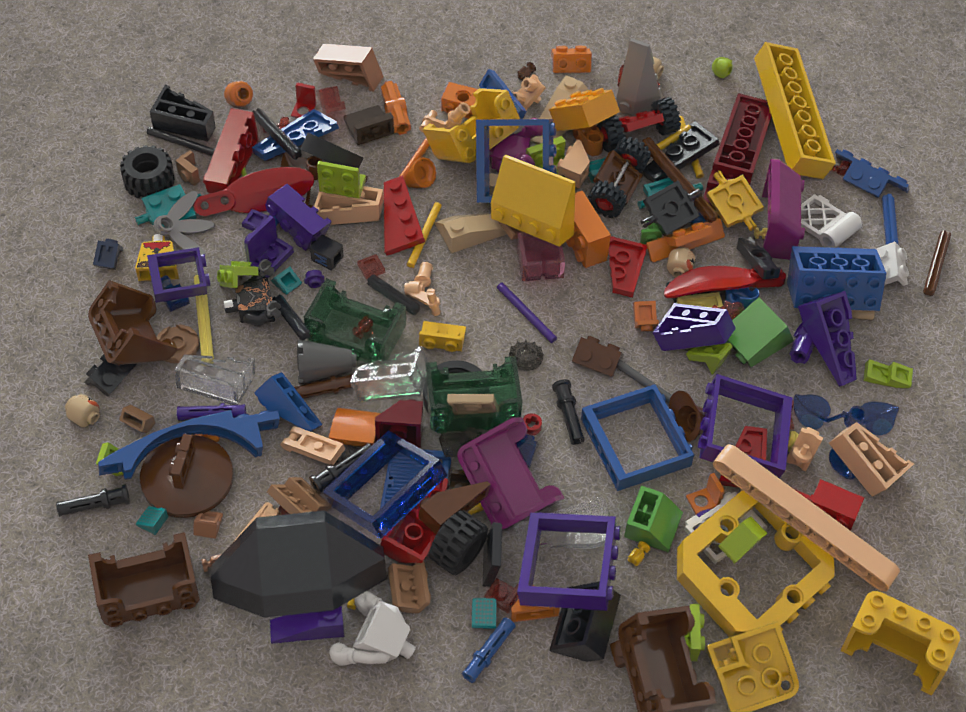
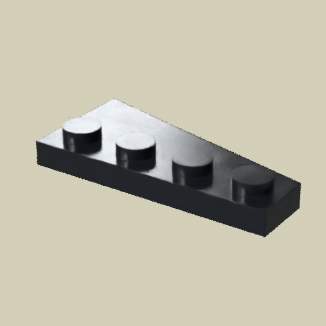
[643,121,720,182]

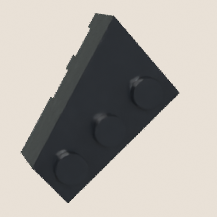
[150,84,216,142]

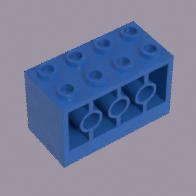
[787,246,887,311]

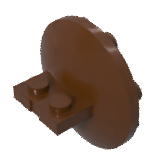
[140,434,233,518]

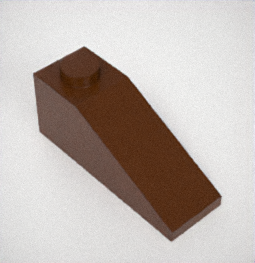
[418,481,491,534]

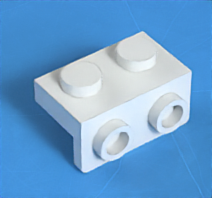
[876,242,909,286]

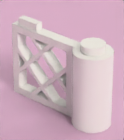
[801,194,862,248]
[684,492,767,564]

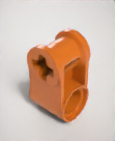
[572,124,604,156]

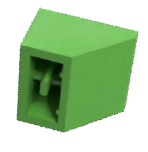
[624,486,683,553]

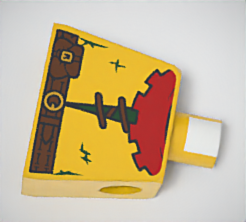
[135,234,179,281]

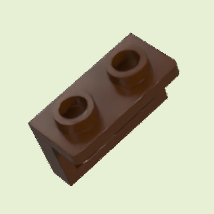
[572,336,624,377]

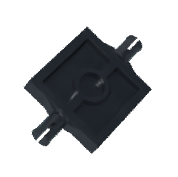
[641,181,702,237]

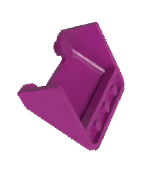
[457,417,565,529]

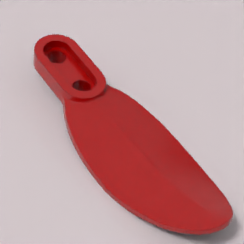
[194,167,314,216]
[664,266,786,298]

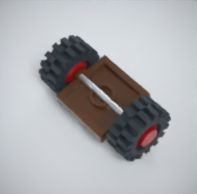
[588,137,651,218]

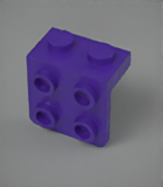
[244,216,294,278]

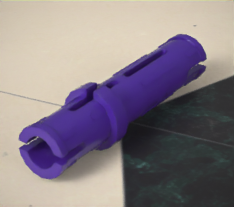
[177,403,246,421]

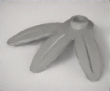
[154,191,215,255]

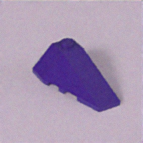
[798,291,857,386]

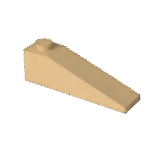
[531,75,589,144]
[435,213,507,254]

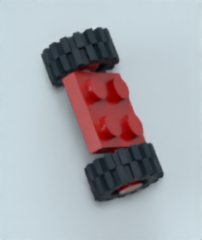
[596,97,681,152]

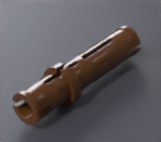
[294,373,358,399]

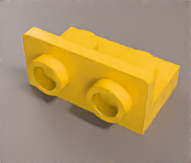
[419,321,466,352]

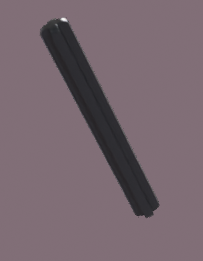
[252,108,302,160]

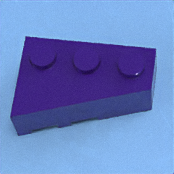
[265,184,332,251]

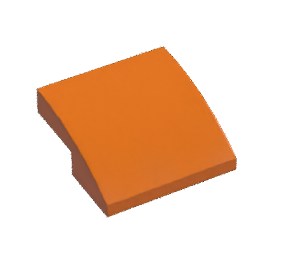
[328,408,380,448]

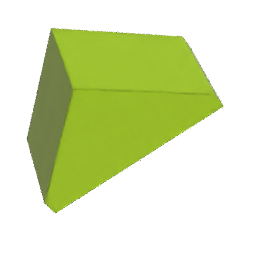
[718,516,768,564]

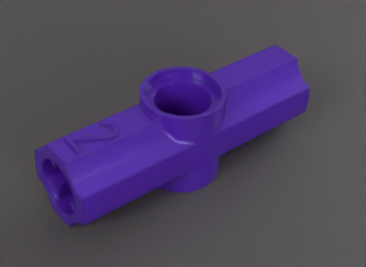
[789,322,815,364]

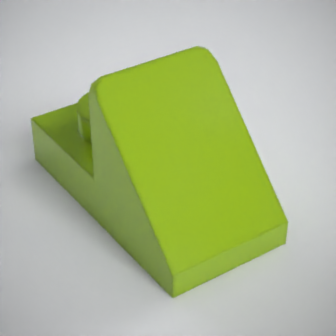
[686,343,732,375]

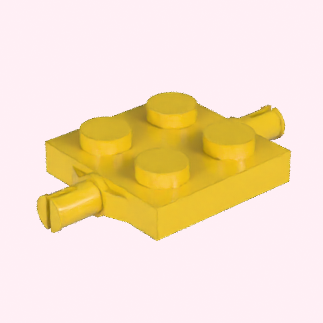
[707,171,764,231]

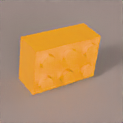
[549,88,620,131]

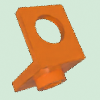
[686,473,725,515]

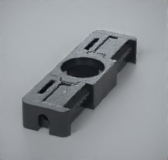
[737,237,781,279]

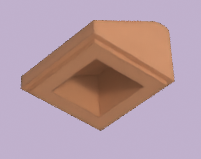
[193,511,223,539]

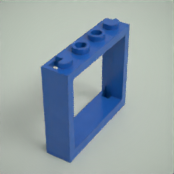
[476,119,556,203]
[581,384,695,491]

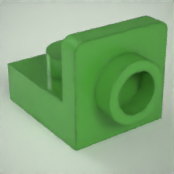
[640,221,662,244]

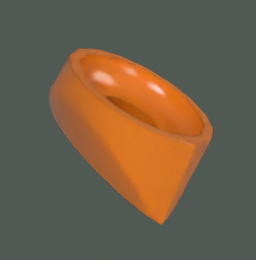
[405,157,436,188]

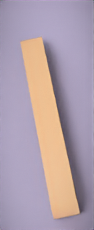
[713,444,900,592]

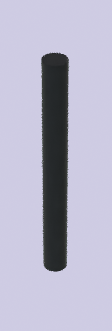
[147,127,215,156]

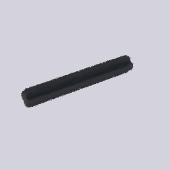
[272,294,311,340]

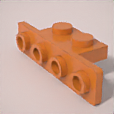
[646,218,725,262]

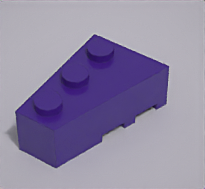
[653,303,736,351]

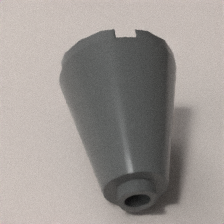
[297,340,356,384]

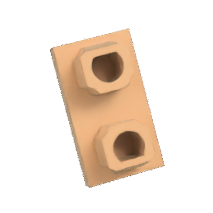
[512,74,546,111]
[787,427,823,472]

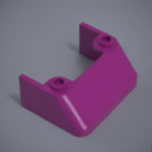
[762,159,805,260]

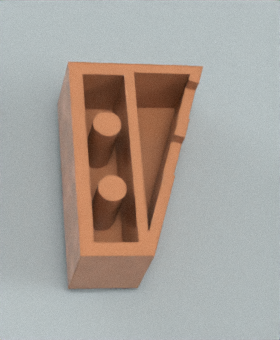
[313,44,384,92]

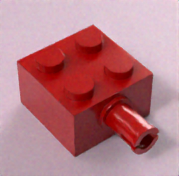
[791,479,864,531]

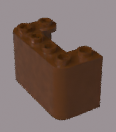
[88,532,200,627]
[618,606,716,712]

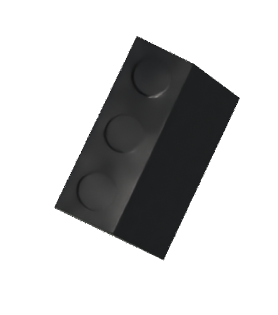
[549,581,621,662]

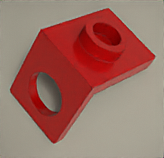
[291,83,317,118]

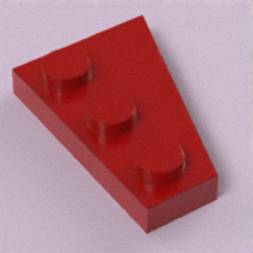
[608,236,647,298]

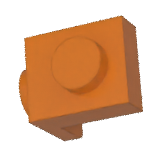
[633,301,659,331]

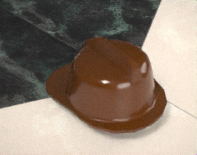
[669,391,705,442]

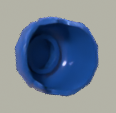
[725,287,760,312]

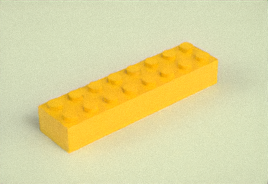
[754,42,836,179]

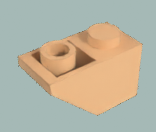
[556,139,590,188]

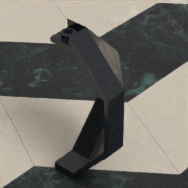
[210,510,387,618]

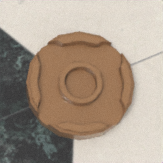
[157,324,199,363]

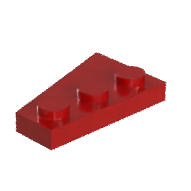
[719,426,767,488]

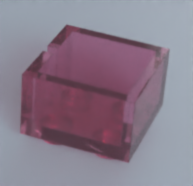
[517,232,565,281]

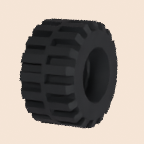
[120,145,175,199]
[429,510,488,576]

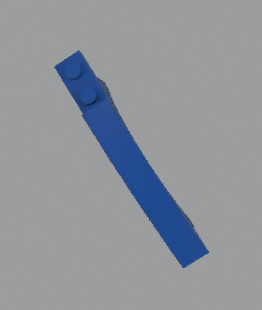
[98,410,280,480]

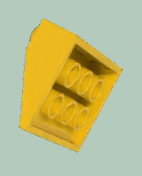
[491,155,575,247]

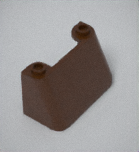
[88,280,178,365]

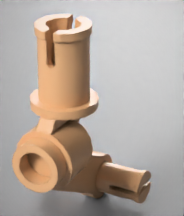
[419,102,470,133]
[404,262,441,316]

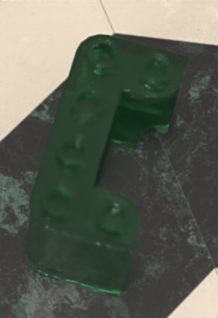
[304,278,406,368]
[425,356,523,434]

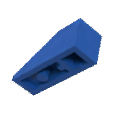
[254,372,323,432]

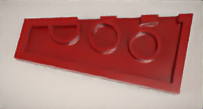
[384,175,425,256]

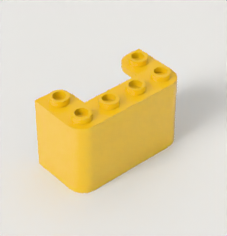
[422,88,520,163]
[840,591,960,696]

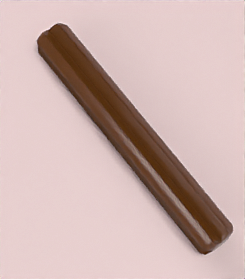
[923,230,951,296]

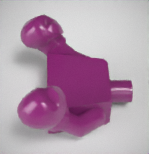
[489,118,543,172]

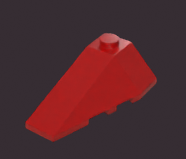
[380,469,448,563]

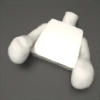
[329,591,415,666]

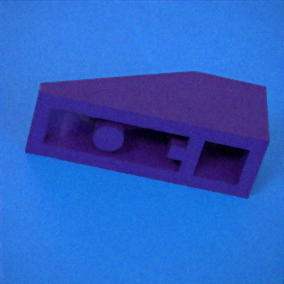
[270,606,344,644]

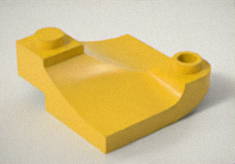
[705,622,799,712]

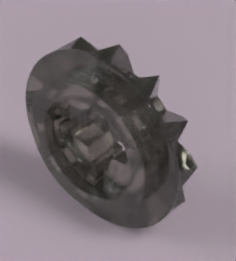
[509,340,544,371]

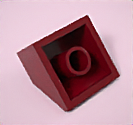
[375,399,423,448]

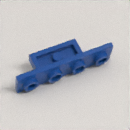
[835,149,909,198]

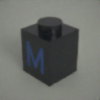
[309,234,344,271]

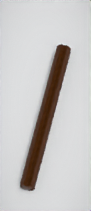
[641,137,718,223]

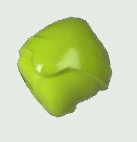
[712,57,733,79]

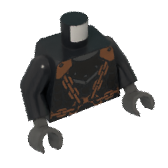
[224,259,281,327]

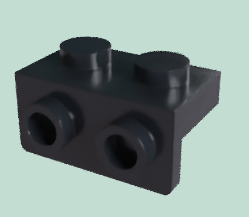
[84,354,137,397]

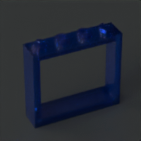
[323,431,448,539]

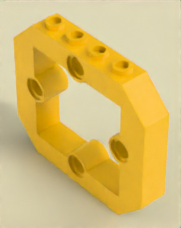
[677,490,835,637]

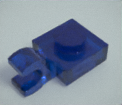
[161,275,190,312]

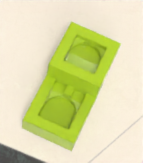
[863,359,913,388]

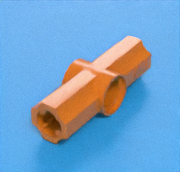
[381,81,411,135]

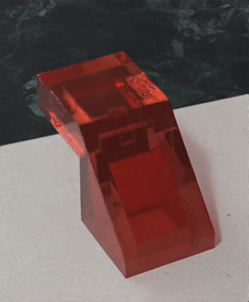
[316,86,346,113]

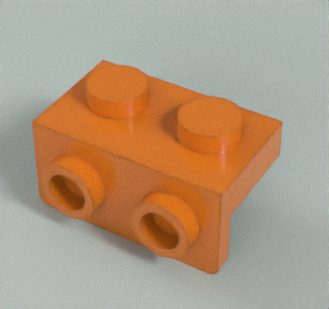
[551,45,592,73]

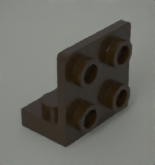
[343,105,394,145]

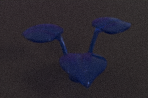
[793,394,899,480]

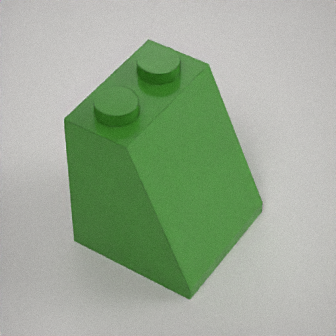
[726,297,794,367]

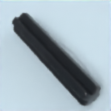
[367,274,420,315]

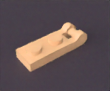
[280,426,345,465]

